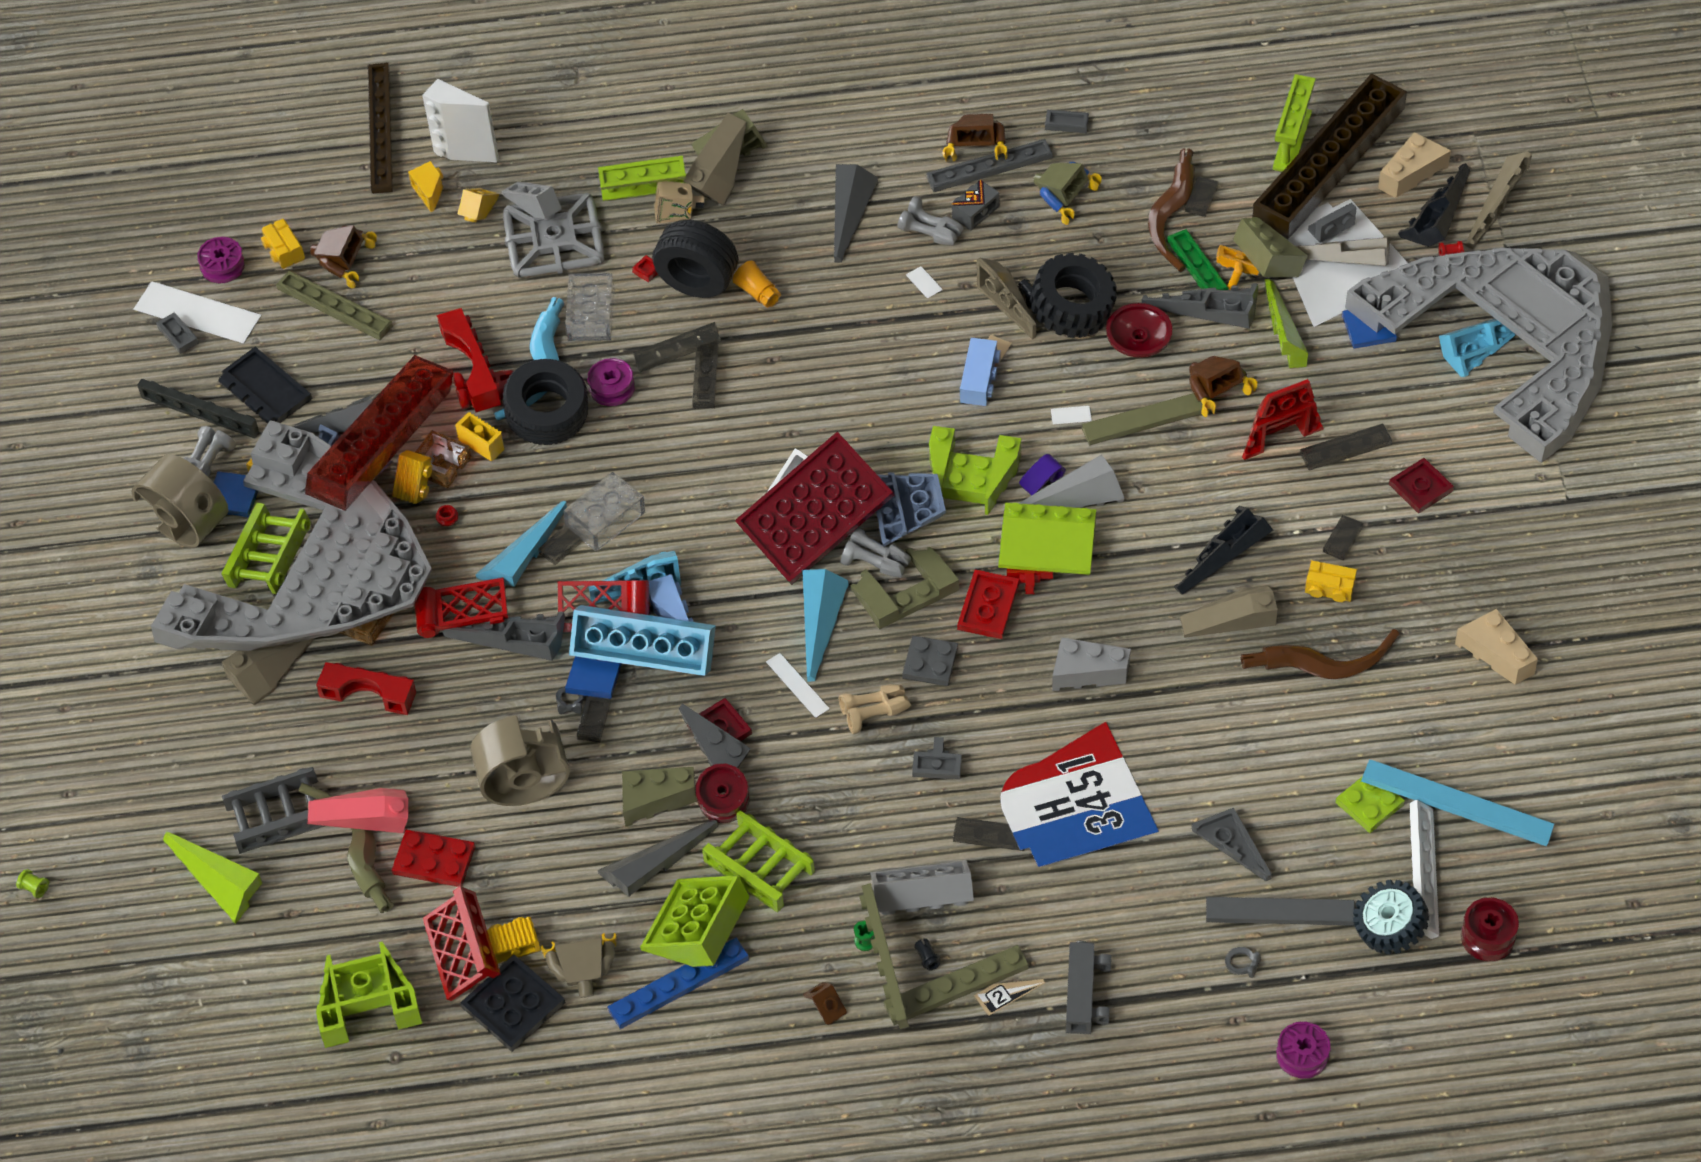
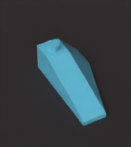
[589,551,681,603]

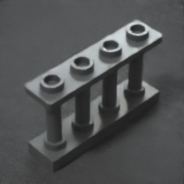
[222,767,325,854]

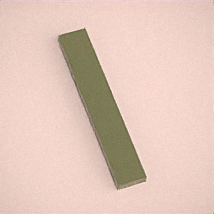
[276,271,393,340]
[1082,393,1213,446]

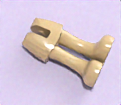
[839,684,911,734]

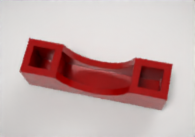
[316,662,417,715]

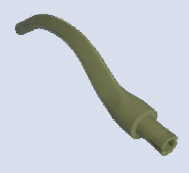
[298,783,394,913]

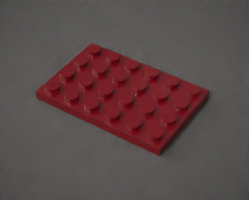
[735,431,895,585]

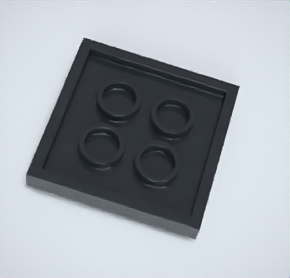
[460,954,566,1052]

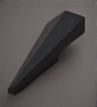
[1398,163,1470,247]

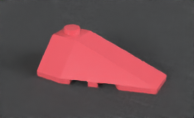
[308,788,408,833]

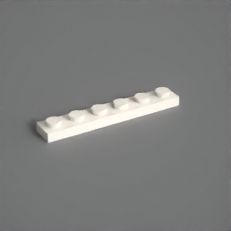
[1410,800,1439,939]

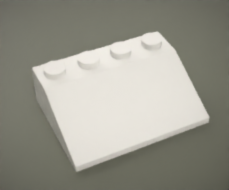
[423,79,499,162]

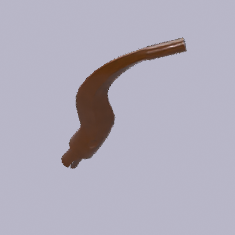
[1148,148,1195,272]
[1240,629,1400,679]

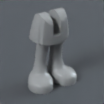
[898,196,964,246]
[183,426,236,477]
[841,527,911,578]

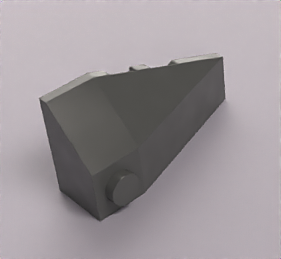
[291,393,385,433]

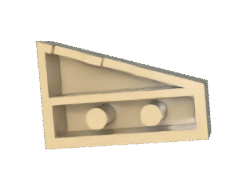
[1455,609,1538,685]

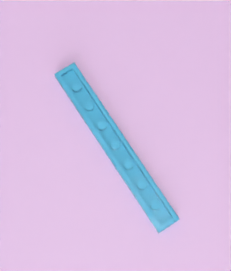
[1361,759,1554,847]

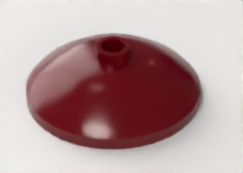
[1106,303,1172,358]

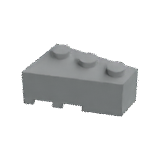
[1052,637,1131,691]

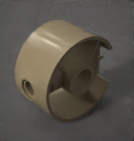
[132,454,228,548]
[470,715,570,806]

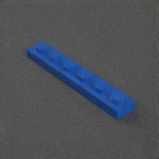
[607,937,749,1030]

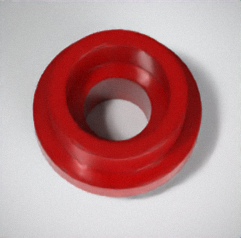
[436,505,459,526]

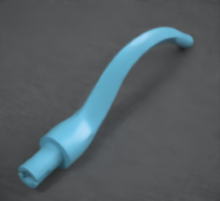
[494,297,564,421]

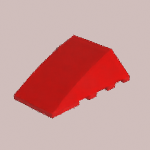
[1242,379,1324,460]

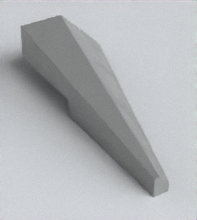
[1020,454,1124,508]

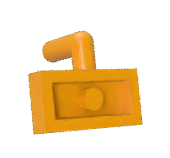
[1217,245,1259,290]

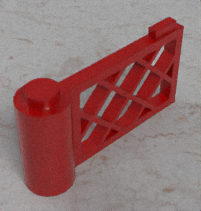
[415,577,508,638]
[557,580,650,632]

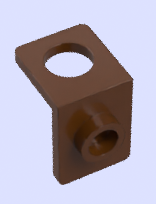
[803,982,847,1025]

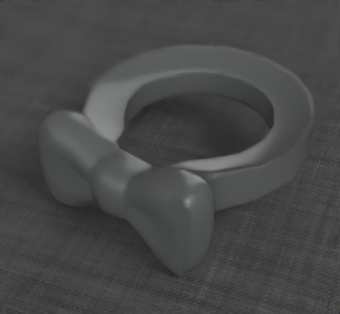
[556,686,584,715]
[1225,947,1261,978]

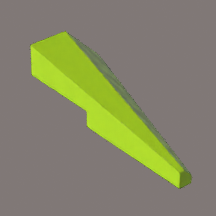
[1265,279,1308,368]
[163,831,262,923]

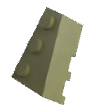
[691,109,768,156]
[1233,217,1308,277]
[622,767,696,827]

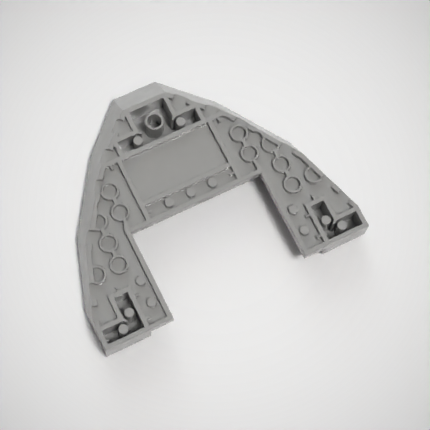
[1345,248,1612,463]
[151,420,432,651]

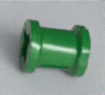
[854,920,875,951]

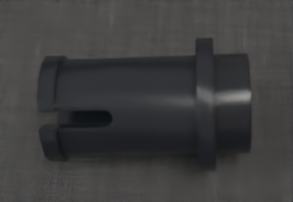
[1017,279,1033,305]
[914,938,940,971]

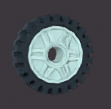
[1353,880,1429,954]

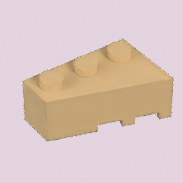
[1378,132,1451,198]

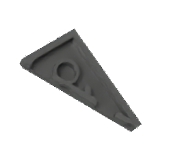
[679,703,751,768]
[1191,807,1272,881]

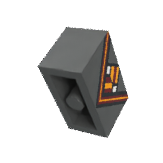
[952,180,1000,231]

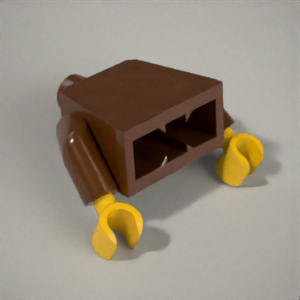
[942,114,1008,161]
[310,225,377,288]
[1189,356,1258,417]

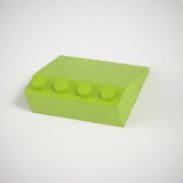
[998,502,1096,575]
[640,876,750,967]

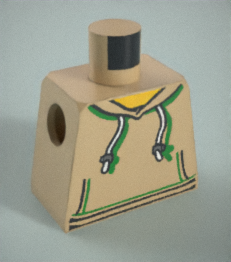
[654,181,704,223]

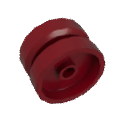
[696,763,750,823]
[1461,897,1519,961]

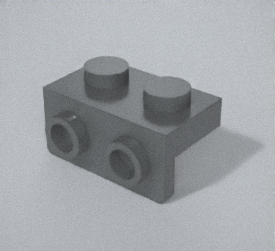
[1308,202,1357,243]

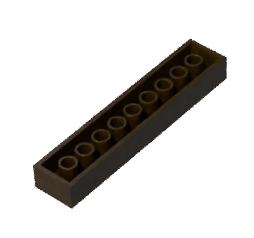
[1252,73,1407,239]

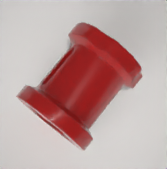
[1438,241,1464,256]

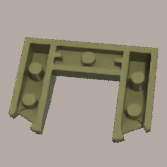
[851,547,959,630]

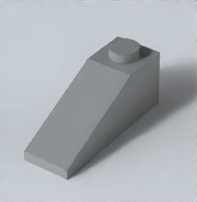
[502,182,562,220]

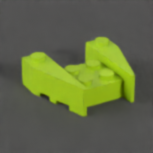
[929,426,1021,515]
[316,942,422,1048]

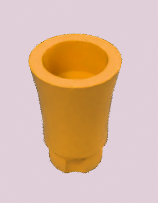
[732,260,781,308]

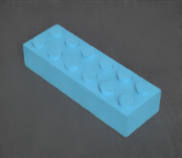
[569,605,716,676]

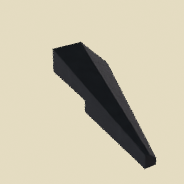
[1174,506,1274,595]

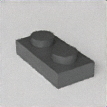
[156,312,199,354]

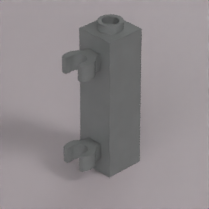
[1066,941,1111,1034]

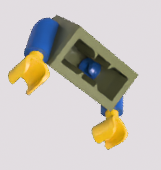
[1034,162,1102,225]

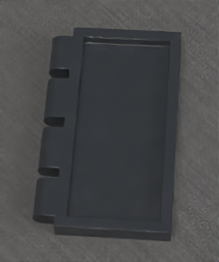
[218,346,312,424]

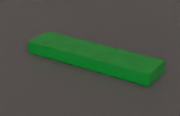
[1167,229,1228,290]

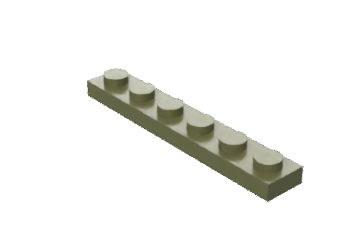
[859,883,909,1029]
[883,945,1029,1025]

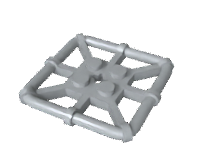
[503,192,604,278]

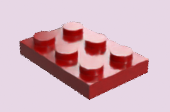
[957,569,1019,639]
[392,829,475,887]

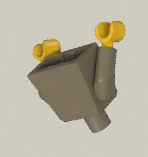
[541,933,617,998]

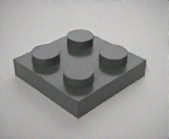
[902,635,958,686]

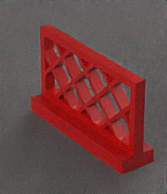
[423,886,500,1001]

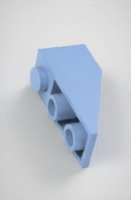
[649,574,694,622]

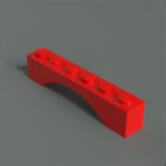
[437,308,503,413]

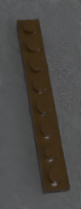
[368,62,393,194]

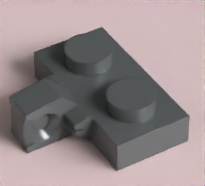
[912,737,962,780]

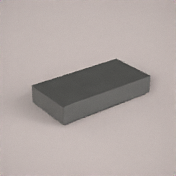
[1045,110,1089,133]

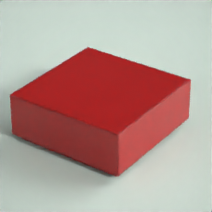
[632,255,658,283]

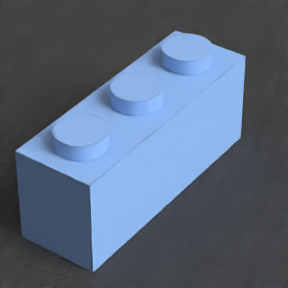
[960,338,1001,406]

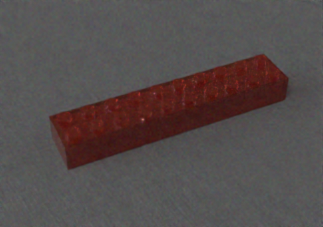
[305,355,454,511]

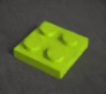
[1335,776,1405,833]

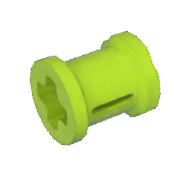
[16,869,49,898]

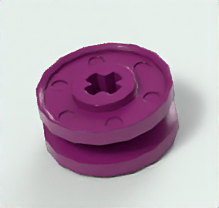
[197,236,245,284]
[587,358,635,406]
[1276,1021,1331,1079]

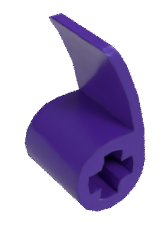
[1019,454,1066,496]

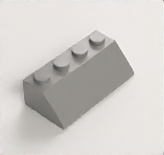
[870,860,974,915]

